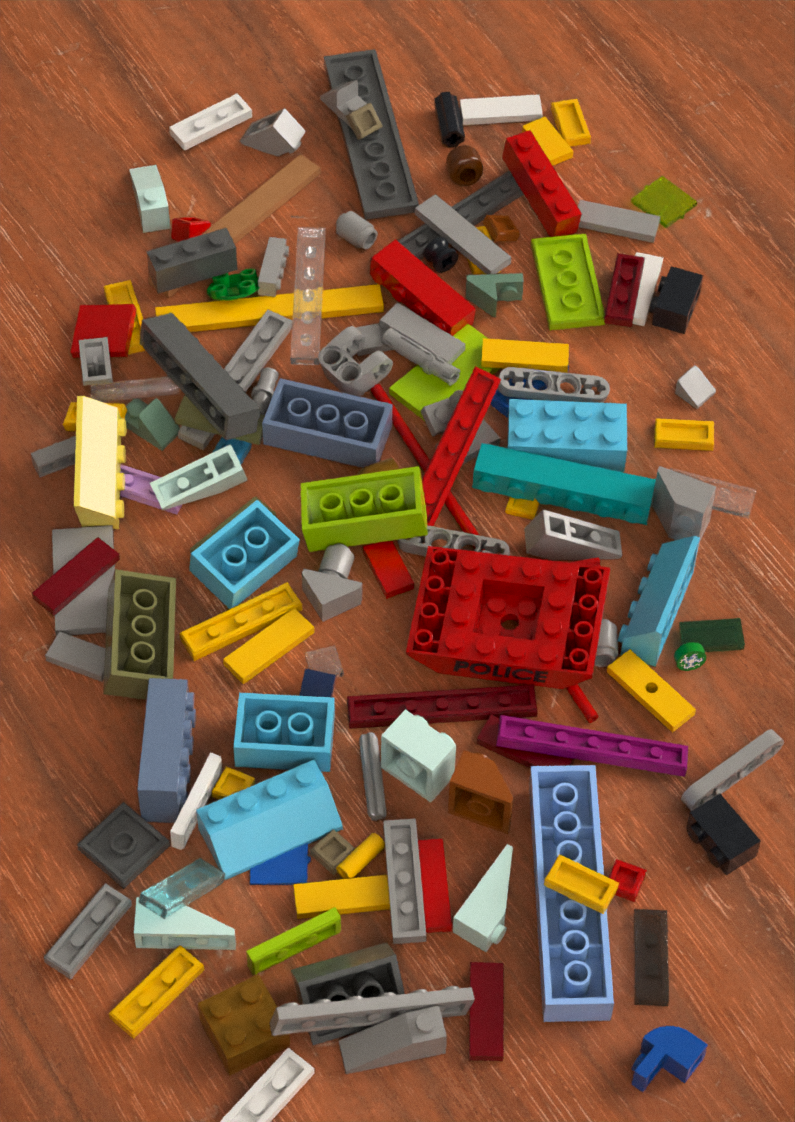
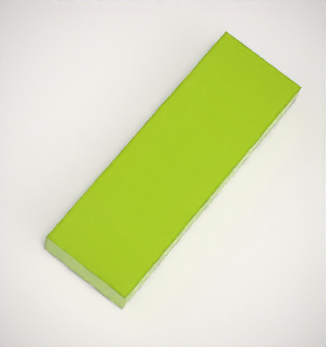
[246,907,341,975]

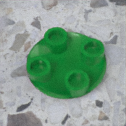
[207,268,260,300]

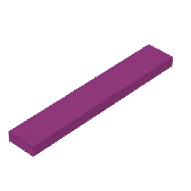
[496,715,688,777]

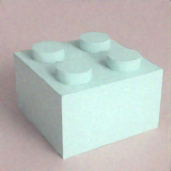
[381,709,456,803]

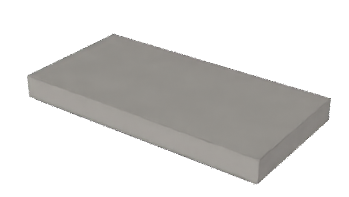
[52,525,115,636]

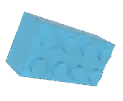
[507,399,627,472]

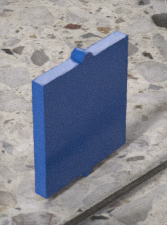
[250,843,311,885]

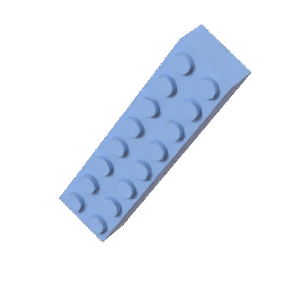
[529,765,614,1022]

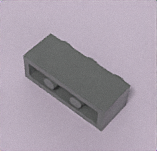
[146,228,238,294]

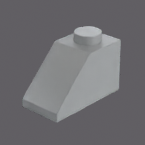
[240,108,306,157]

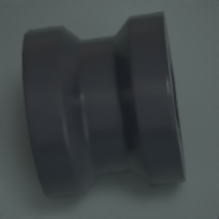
[423,237,459,273]

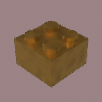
[198,974,290,1076]

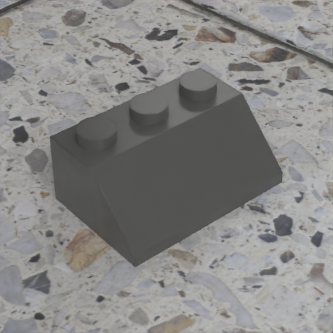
[291,942,405,1045]

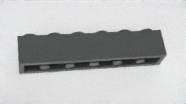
[140,313,260,440]

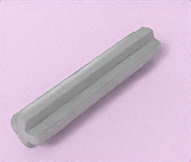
[359,732,387,821]

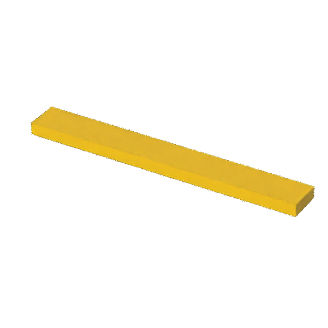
[155,284,384,332]

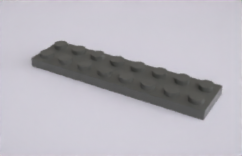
[324,49,419,220]

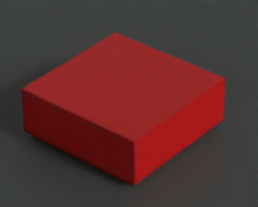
[608,859,647,902]

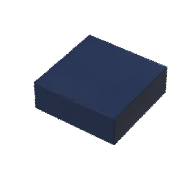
[299,668,337,698]

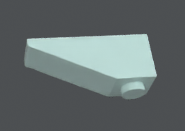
[129,165,171,233]
[150,444,248,510]
[453,844,513,952]
[134,894,236,950]

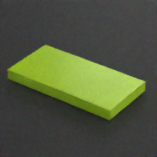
[531,234,605,331]
[389,324,500,421]

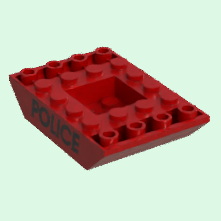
[406,546,611,689]

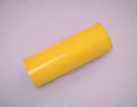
[336,833,385,879]

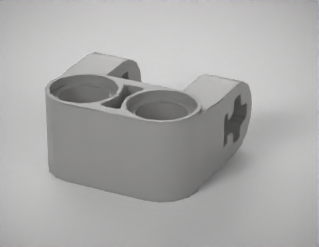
[318,326,393,397]

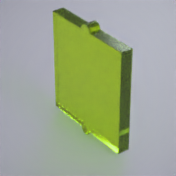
[631,176,697,228]

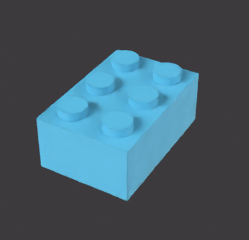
[189,500,300,609]
[233,693,335,772]

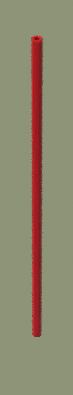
[371,384,599,723]

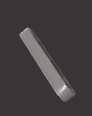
[497,367,610,403]
[398,525,510,556]
[681,729,784,811]

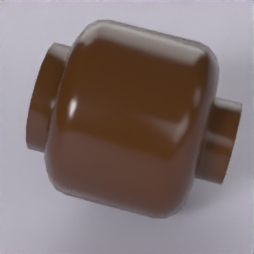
[446,145,484,186]

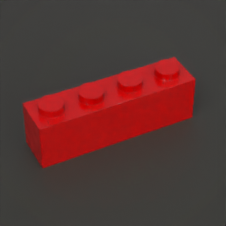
[502,130,582,237]
[369,239,476,336]

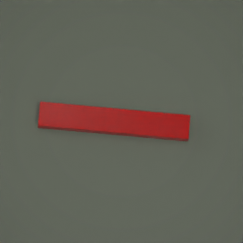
[422,366,501,526]

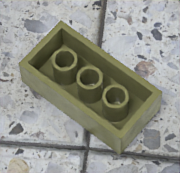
[103,569,176,700]

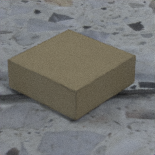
[346,102,383,140]
[310,829,356,875]

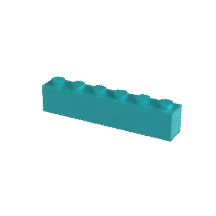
[472,443,656,525]

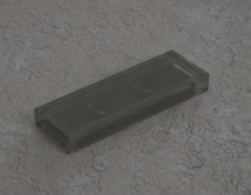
[633,909,669,1006]

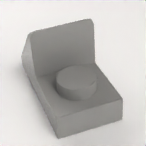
[320,80,367,129]
[420,390,463,437]

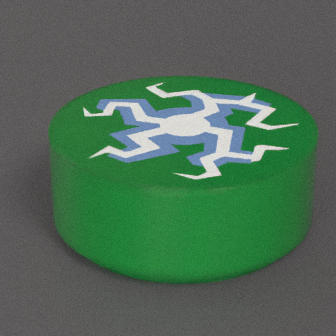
[674,642,707,671]

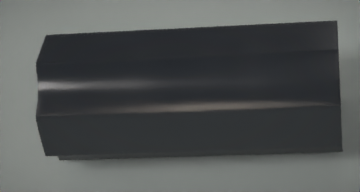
[434,92,465,148]

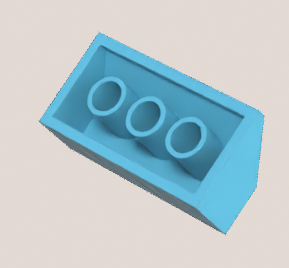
[618,536,700,667]
[196,760,343,880]

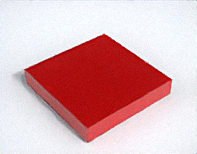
[70,304,137,358]

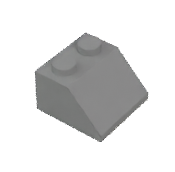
[652,466,716,543]

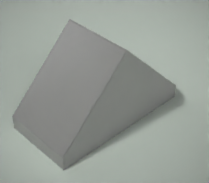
[79,337,113,386]
[302,569,362,622]

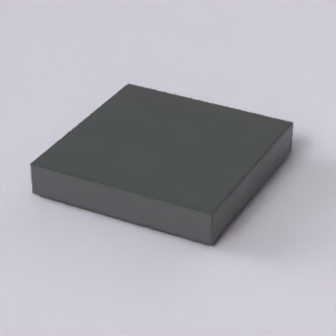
[77,802,170,889]

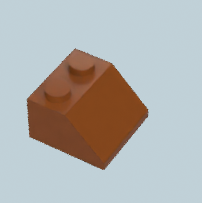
[448,750,513,834]

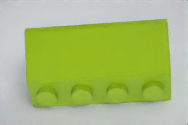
[301,466,428,552]

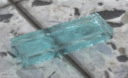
[138,858,226,919]

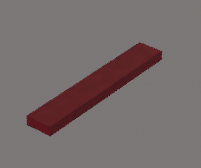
[347,684,538,729]

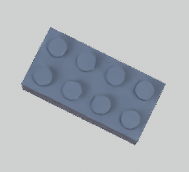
[262,378,393,468]
[137,678,196,823]

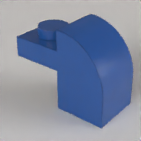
[631,1026,708,1093]

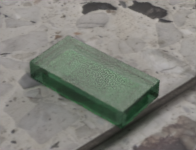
[678,618,745,652]

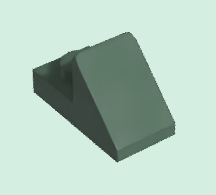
[465,273,524,317]
[125,397,180,451]

